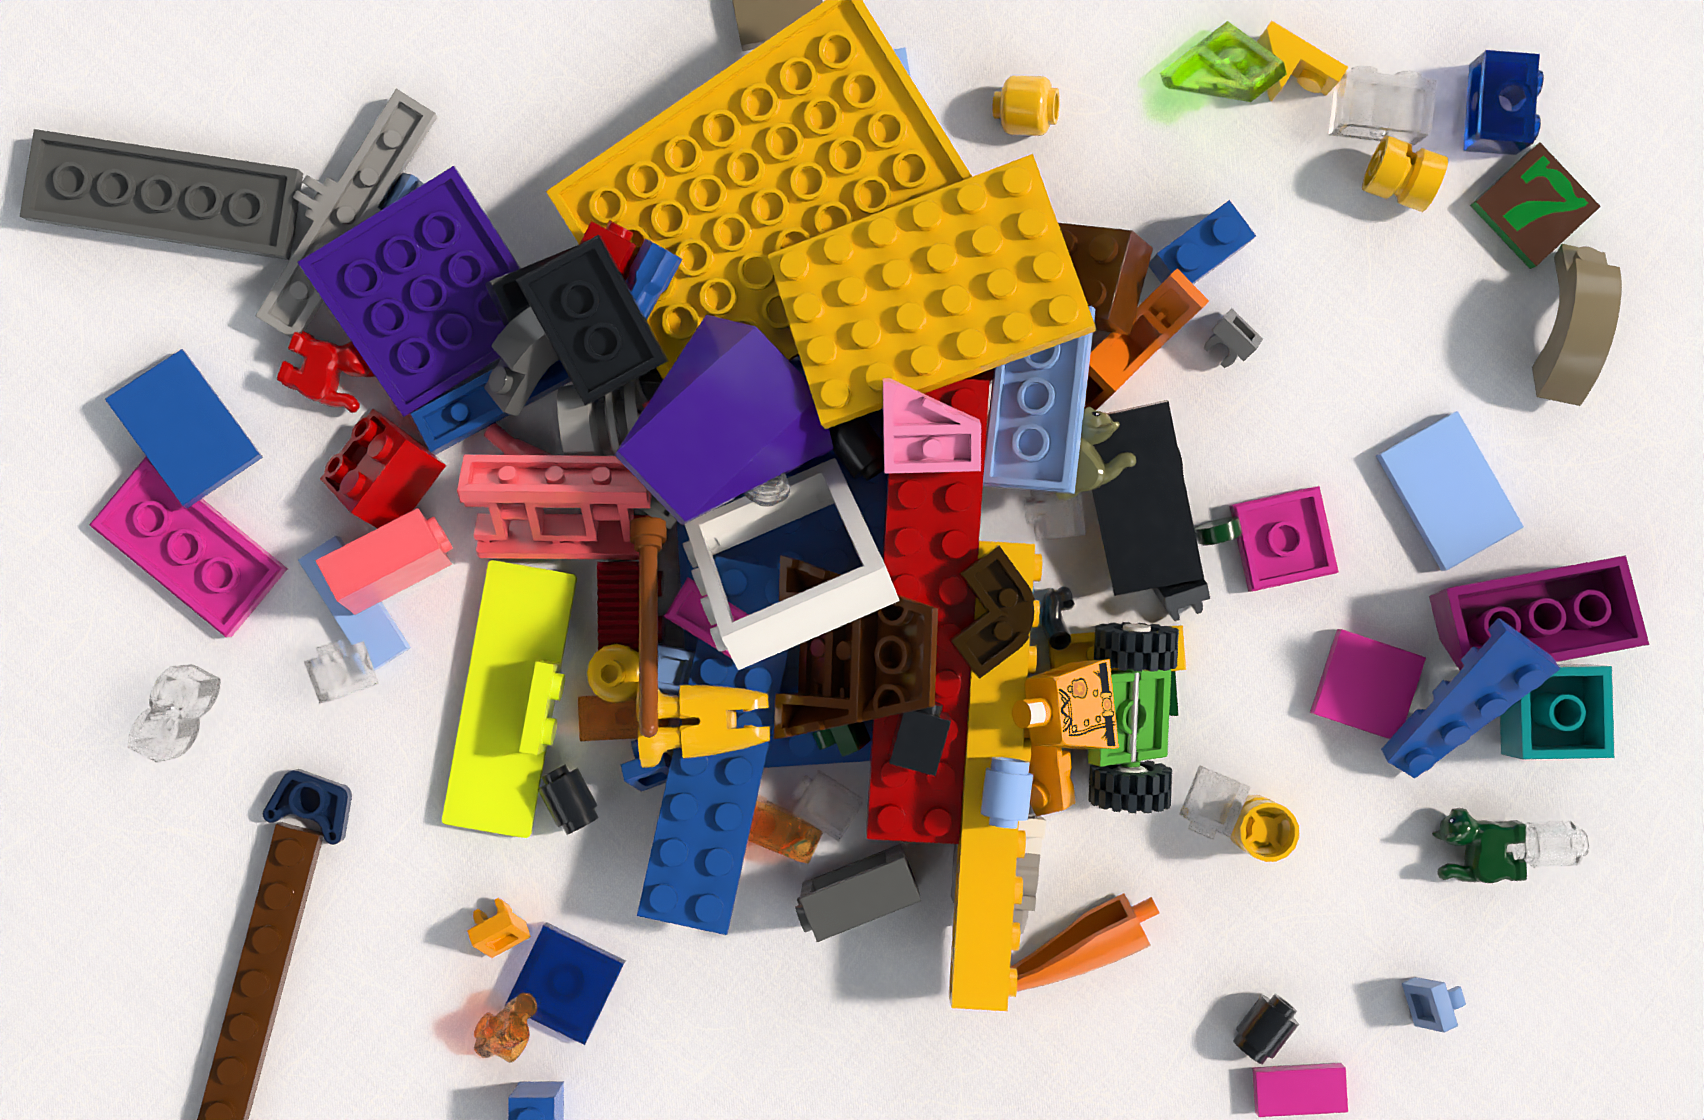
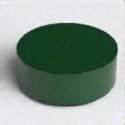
[1194,516,1243,546]

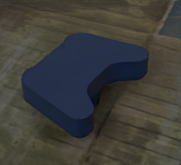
[262,769,352,845]

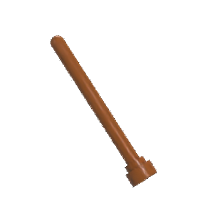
[630,517,667,738]

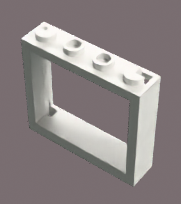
[683,458,900,670]

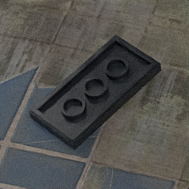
[1092,400,1204,596]

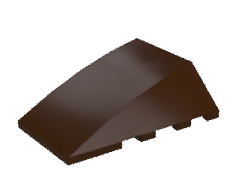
[774,555,938,739]

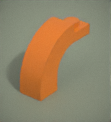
[1084,268,1209,410]

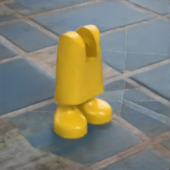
[636,681,770,768]

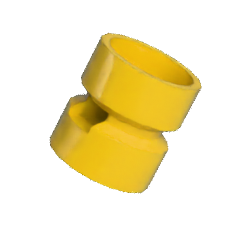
[1362,135,1448,212]
[1226,795,1299,862]

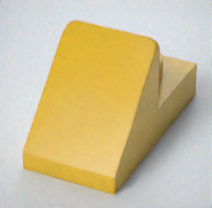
[1256,20,1348,101]

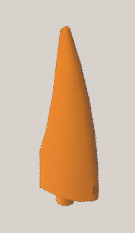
[1010,893,1160,992]

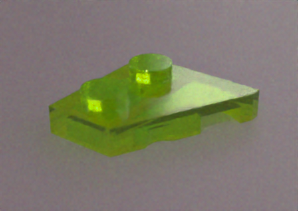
[1160,21,1287,102]

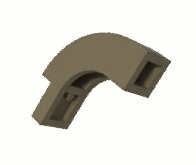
[1532,244,1622,406]

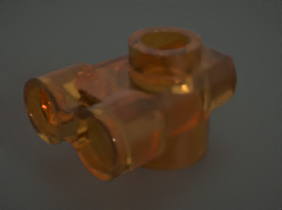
[474,993,537,1063]

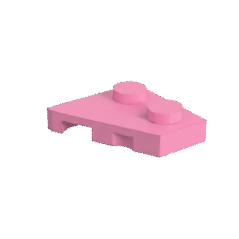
[882,378,981,473]

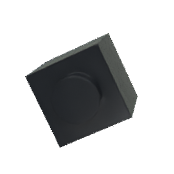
[888,701,951,776]

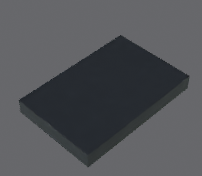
[516,235,669,406]

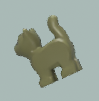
[1055,406,1136,501]

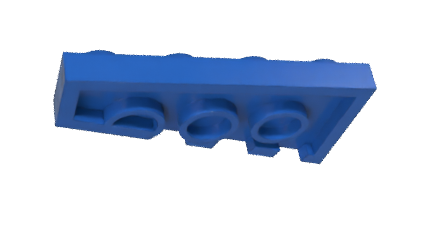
[1381,618,1560,779]

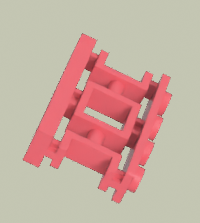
[457,455,652,560]

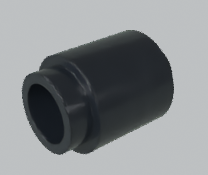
[829,417,884,481]
[537,764,599,835]
[1233,994,1299,1064]

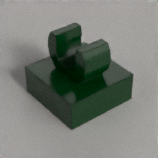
[812,722,871,757]

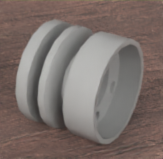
[557,378,648,456]

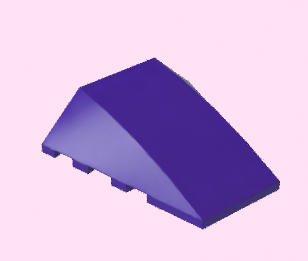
[614,315,833,525]

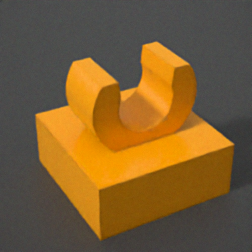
[467,898,531,958]

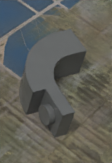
[484,306,559,416]

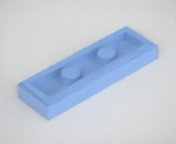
[298,536,411,672]

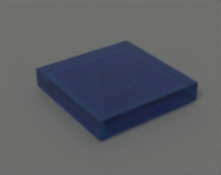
[505,922,626,1045]

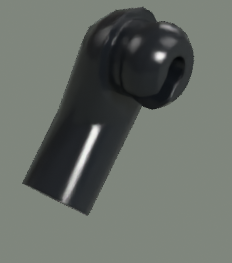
[1042,586,1075,650]

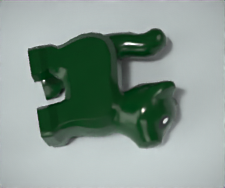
[1432,808,1527,883]

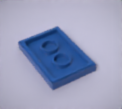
[105,349,263,508]

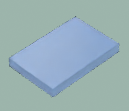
[1376,411,1524,571]

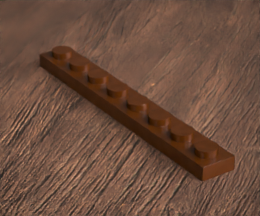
[197,822,324,1120]

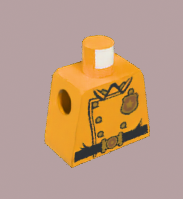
[1012,659,1119,749]

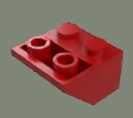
[320,408,446,529]

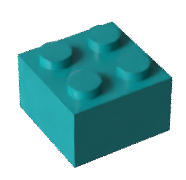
[1500,664,1615,760]

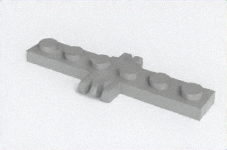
[255,88,437,338]

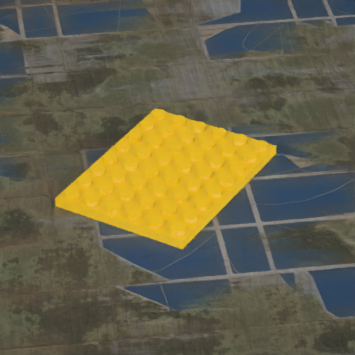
[546,0,972,379]

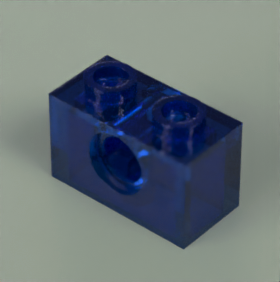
[1463,50,1544,155]

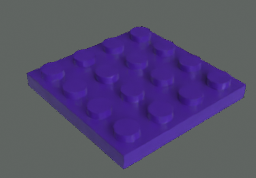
[297,166,521,417]

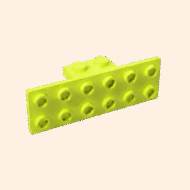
[442,560,577,838]

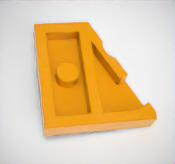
[1024,728,1076,816]

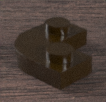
[949,545,1035,679]

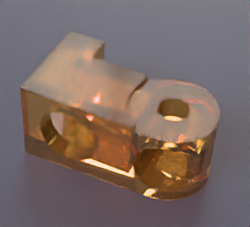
[748,794,825,864]

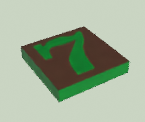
[1470,142,1601,269]

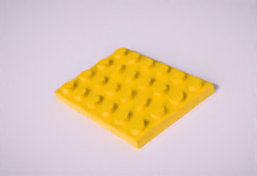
[767,154,1096,429]

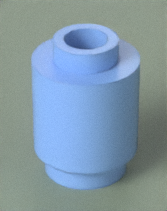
[981,757,1033,829]

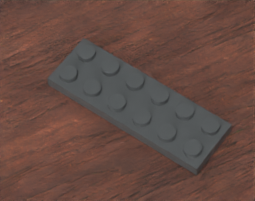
[19,129,304,260]

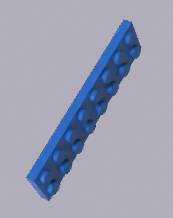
[637,556,790,935]

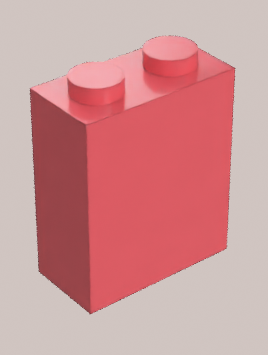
[315,508,453,615]

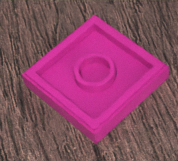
[1229,486,1339,592]
[1310,629,1426,739]

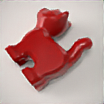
[277,331,375,413]

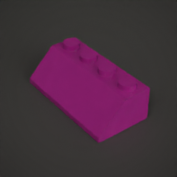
[1429,555,1650,671]

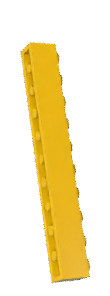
[949,541,1042,1011]

